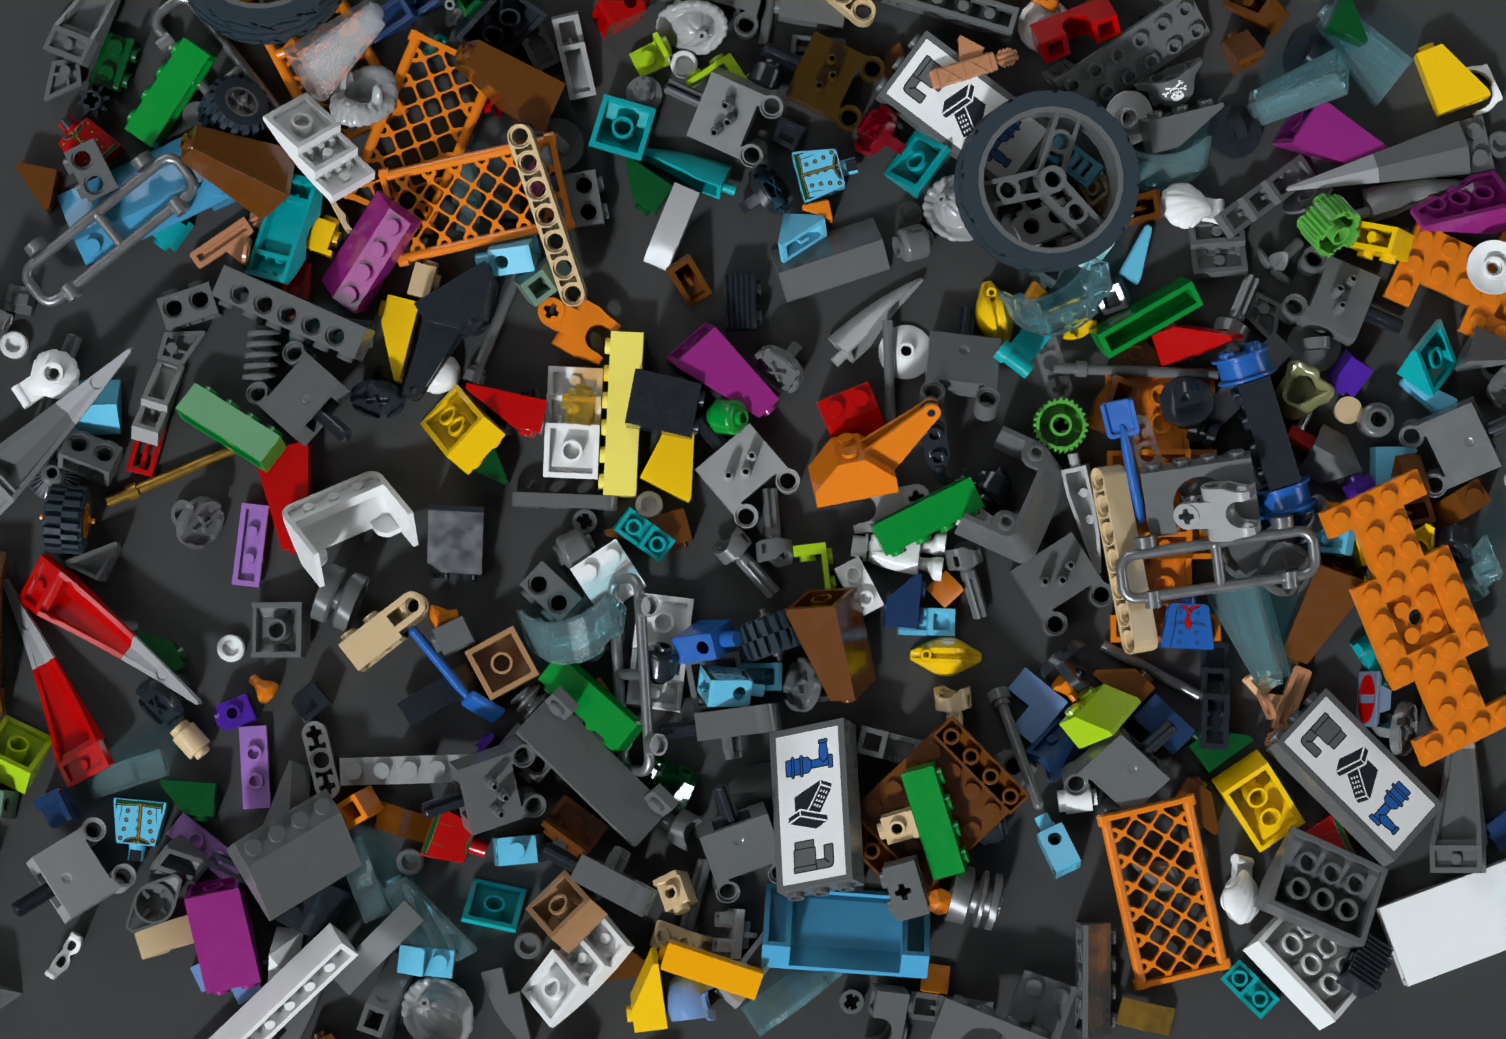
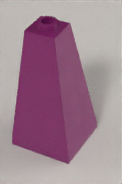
[1272,97,1389,166]
[666,322,779,418]

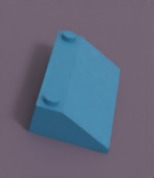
[57,136,236,267]
[761,883,930,979]

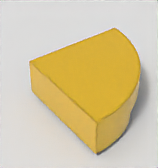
[1062,312,1097,340]

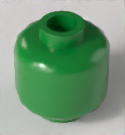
[707,398,749,435]

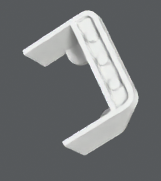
[282,471,419,587]

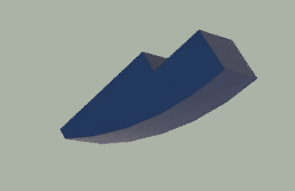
[359,0,446,45]

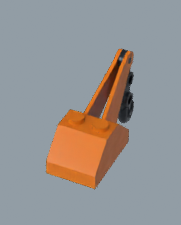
[808,398,967,508]

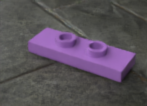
[239,725,272,809]
[166,813,240,878]

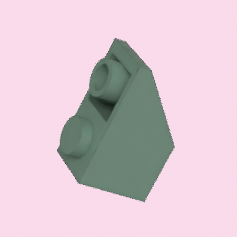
[513,248,572,307]

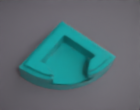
[423,33,449,61]

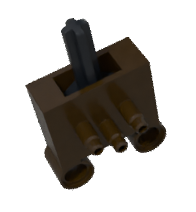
[761,31,885,133]

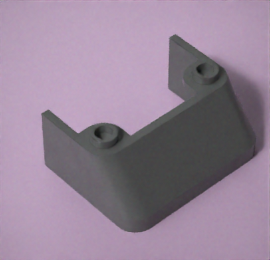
[954,426,1065,563]

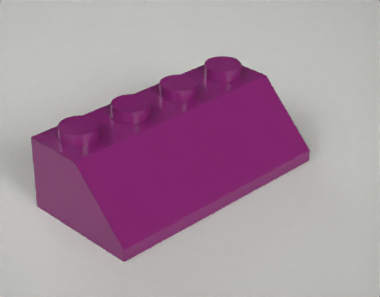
[321,190,422,313]

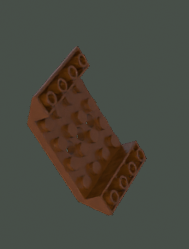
[860,715,1031,894]

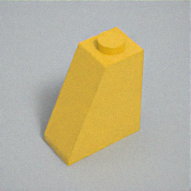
[1413,43,1491,118]
[640,434,695,504]

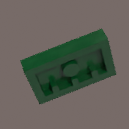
[89,32,141,94]
[638,756,699,812]

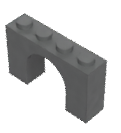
[774,0,846,32]
[1140,449,1261,537]
[1177,452,1296,579]
[930,994,1053,1039]

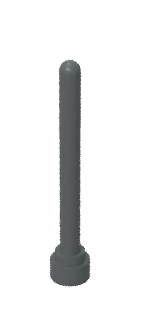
[462,273,522,386]
[987,686,1044,810]

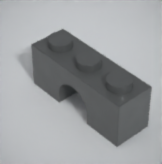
[857,725,923,763]
[863,983,912,1039]

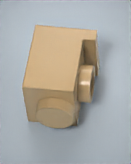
[407,259,442,299]
[877,806,920,845]
[652,870,698,915]

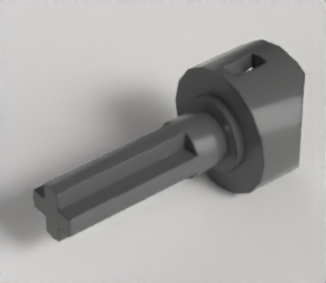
[626,76,663,109]
[1212,274,1260,349]
[756,488,793,567]
[711,526,780,599]
[944,540,989,619]
[656,809,703,851]

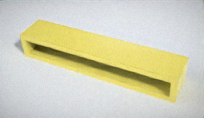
[598,331,644,498]

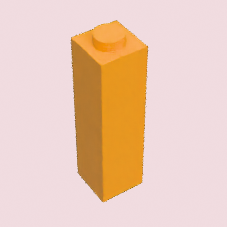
[658,938,764,1000]

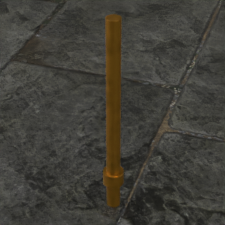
[105,447,236,507]

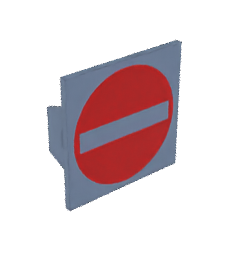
[1356,671,1391,727]

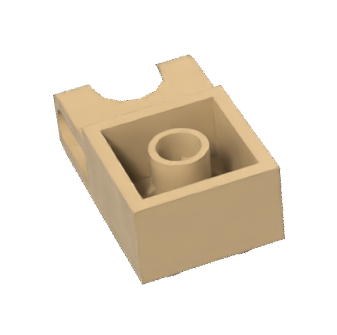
[338,591,430,672]

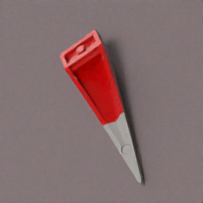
[18,554,203,705]
[3,578,115,788]

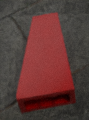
[257,442,311,554]

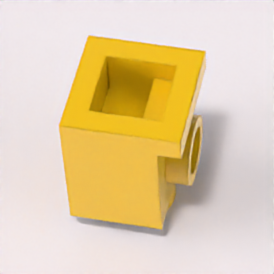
[306,215,342,260]

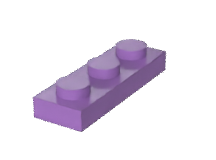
[232,503,270,588]

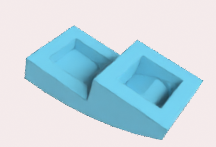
[897,608,955,636]

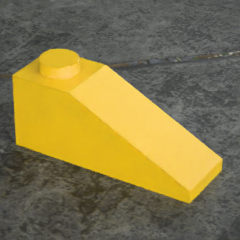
[378,294,420,384]
[626,947,668,1033]

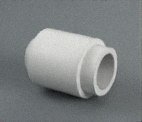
[1057,784,1098,814]

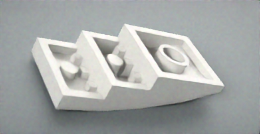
[263,92,375,203]
[543,365,603,479]
[626,593,694,712]
[521,915,634,1028]

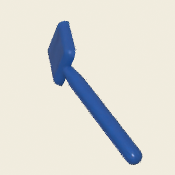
[1100,398,1147,523]
[409,626,505,723]

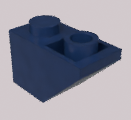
[882,574,926,631]

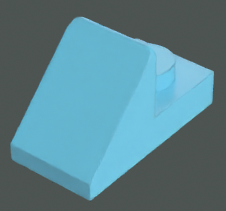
[1303,528,1355,557]
[397,944,456,979]

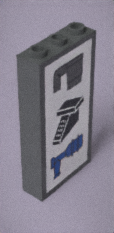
[875,30,1049,196]
[1266,688,1444,867]
[769,718,865,901]

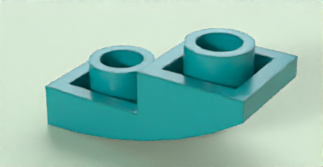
[613,507,675,563]
[1221,959,1280,1020]

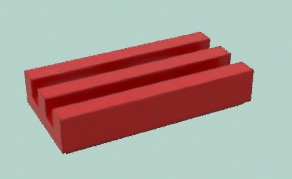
[126,425,169,477]

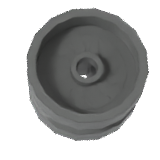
[310,563,370,632]

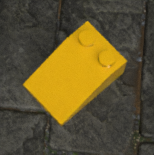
[420,384,506,475]
[1211,749,1306,853]

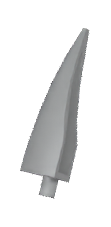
[1355,179,1463,223]
[828,277,923,367]
[1061,452,1102,574]

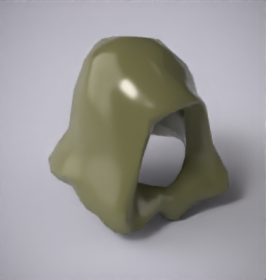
[1275,360,1335,420]

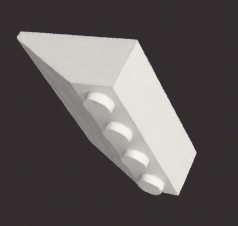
[1243,916,1357,1030]

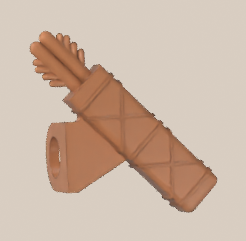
[929,35,1019,89]
[190,212,263,270]
[1256,665,1312,753]

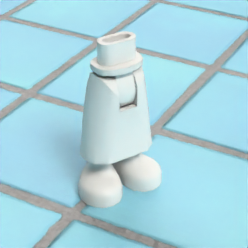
[851,530,947,581]

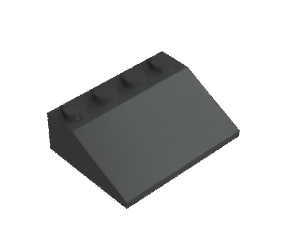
[226,789,362,921]
[1254,826,1388,949]
[1075,921,1116,1038]

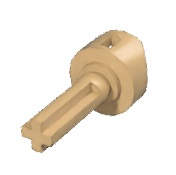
[934,685,972,726]

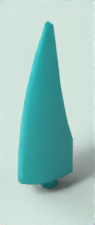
[642,148,738,200]

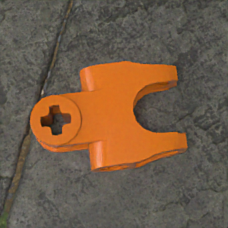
[538,296,621,365]

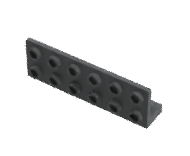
[1042,0,1210,107]
[516,687,679,847]

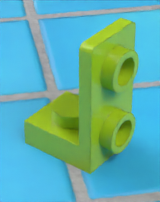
[629,32,673,76]
[684,53,748,88]
[792,542,836,589]

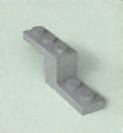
[339,754,471,786]

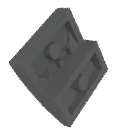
[1188,221,1248,279]

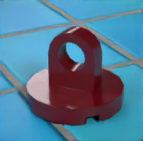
[854,104,907,156]

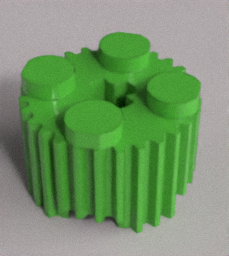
[1297,193,1361,258]
[1031,397,1089,455]

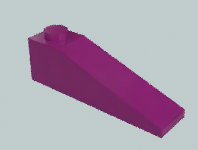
[1410,170,1506,234]

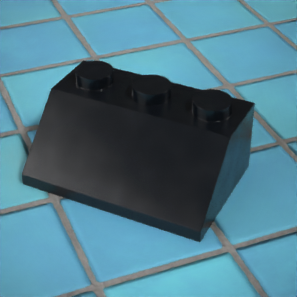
[455,0,548,55]

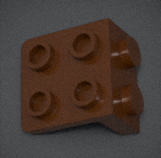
[541,793,610,857]

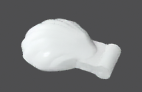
[1161,182,1225,229]
[11,349,80,409]
[1220,854,1259,925]

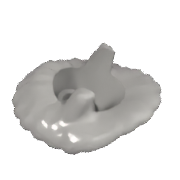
[656,0,728,55]
[329,64,399,127]
[922,174,998,242]
[401,976,474,1039]

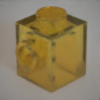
[561,383,597,426]

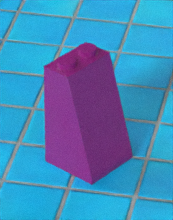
[184,874,263,995]

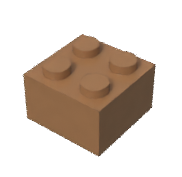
[464,626,541,701]
[525,869,608,954]

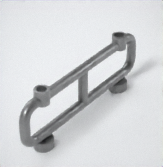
[151,0,281,110]
[22,150,198,307]
[1116,515,1321,609]
[601,573,668,777]

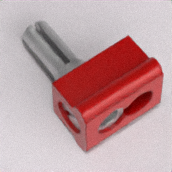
[1287,412,1316,455]

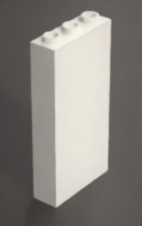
[1375,858,1506,986]

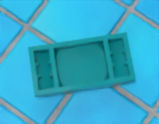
[245,174,323,285]

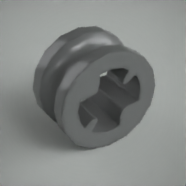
[572,509,597,534]
[839,989,864,1014]

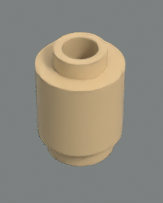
[170,719,211,760]

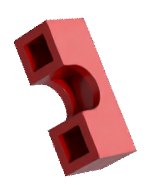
[1030,0,1121,64]

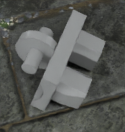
[712,909,758,959]

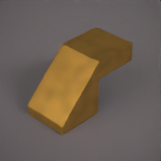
[1116,996,1175,1036]

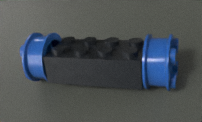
[1211,340,1317,523]

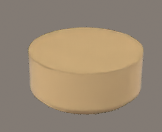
[1333,396,1362,424]

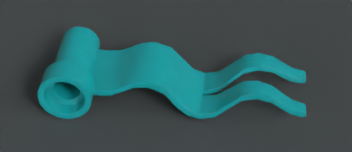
[993,294,1072,379]

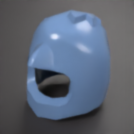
[665,975,716,1022]

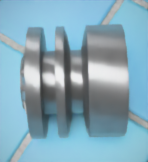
[945,866,1004,931]

